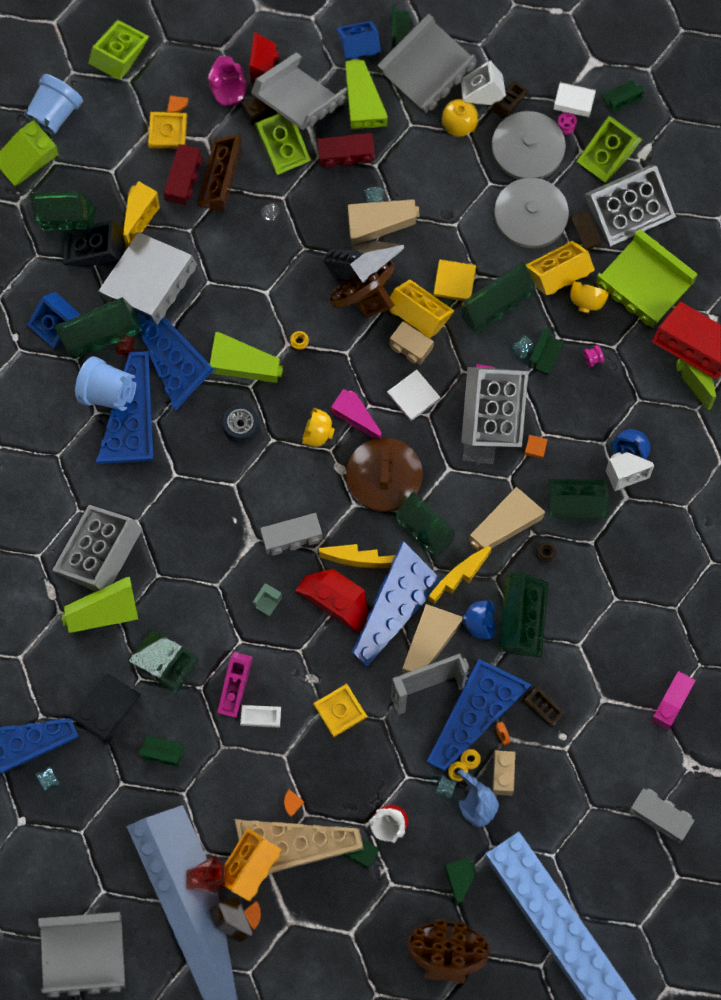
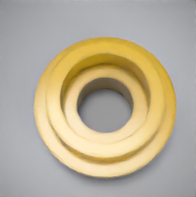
[290,331,309,350]
[461,749,481,769]
[448,762,468,782]

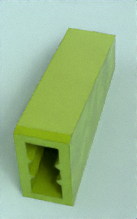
[345,59,387,129]
[210,332,283,383]
[61,577,138,633]

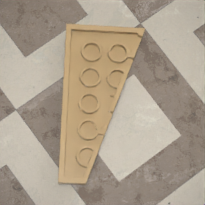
[235,819,363,874]

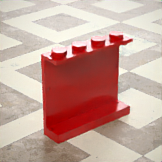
[651,301,721,380]

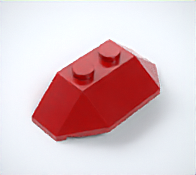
[295,569,369,634]

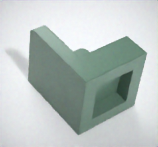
[253,583,282,616]

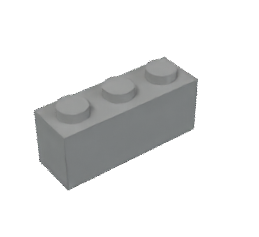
[260,513,322,555]
[629,788,695,844]

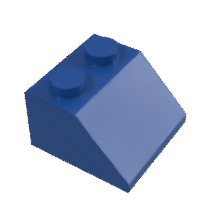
[337,21,381,60]
[27,292,82,348]

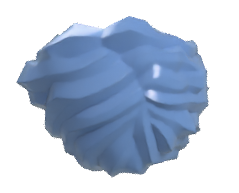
[457,770,499,827]

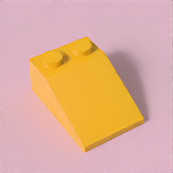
[123,181,160,249]

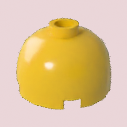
[442,99,478,137]
[570,281,609,314]
[302,408,335,447]

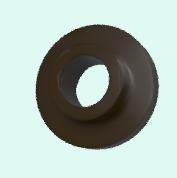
[537,543,556,562]

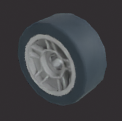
[222,405,259,443]

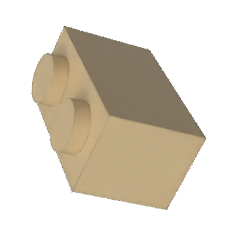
[390,321,434,365]
[492,751,515,796]

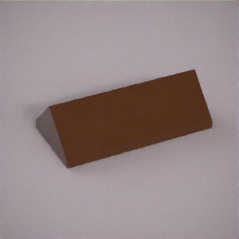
[197,134,242,212]

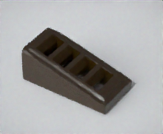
[492,81,529,119]
[521,686,565,727]

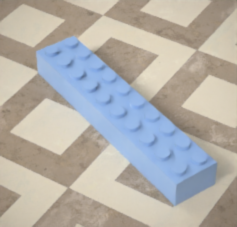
[485,832,636,1000]

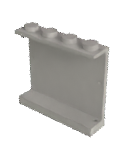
[378,14,477,113]
[251,52,348,130]
[98,232,197,324]
[391,654,469,715]
[39,912,125,998]

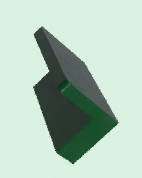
[392,5,410,47]
[601,80,645,114]
[528,328,563,375]
[139,736,184,767]
[341,839,379,870]

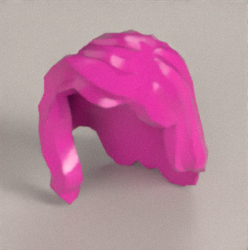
[208,56,247,105]

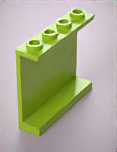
[596,229,697,328]

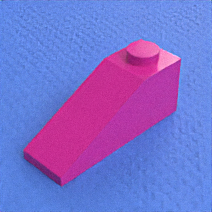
[331,389,382,439]
[217,652,253,718]
[651,671,696,731]

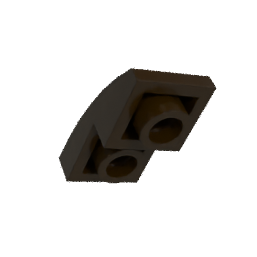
[571,210,602,250]

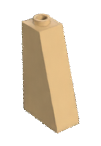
[348,200,419,245]
[469,487,545,551]
[402,604,463,674]

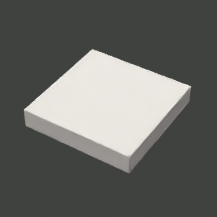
[554,83,596,117]
[387,370,440,421]

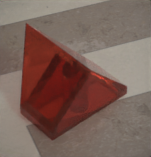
[187,855,226,893]

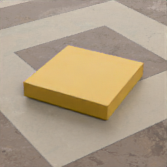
[148,112,187,149]
[434,259,476,302]
[313,684,367,738]

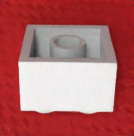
[461,60,506,105]
[606,452,654,491]

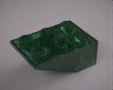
[129,630,199,694]

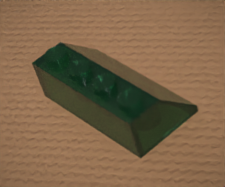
[461,261,535,333]
[55,297,143,359]
[499,572,549,657]

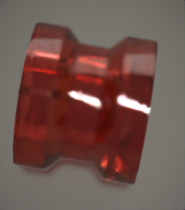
[115,335,135,356]

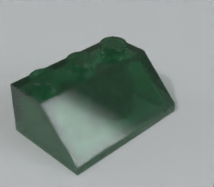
[30,191,96,231]
[548,479,609,519]
[396,491,455,557]

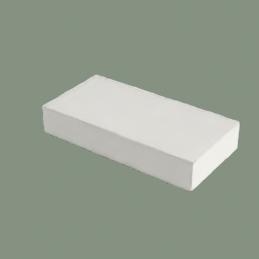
[240,705,281,728]

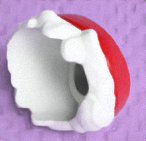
[369,805,408,843]

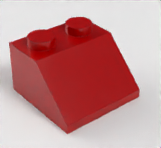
[250,33,279,83]

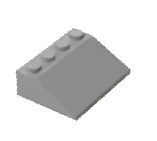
[584,165,676,246]
[461,367,528,447]
[52,505,142,592]

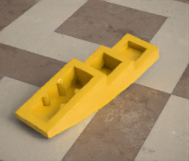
[319,544,396,569]
[428,546,492,605]

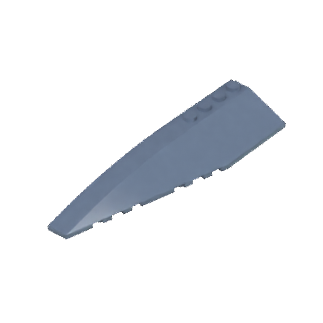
[127,805,237,1000]

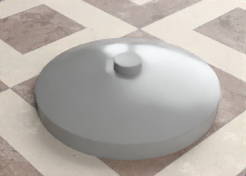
[492,111,565,180]
[494,178,569,248]

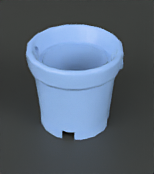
[24,74,83,134]
[75,356,136,411]

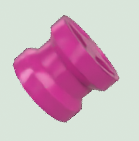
[557,112,577,135]
[583,345,604,367]

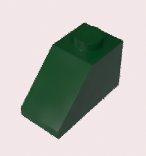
[445,858,477,906]

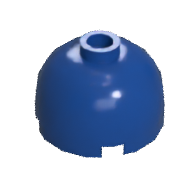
[611,429,651,460]
[463,600,496,639]

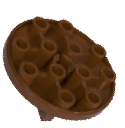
[329,260,396,318]
[346,438,423,512]
[408,919,489,983]

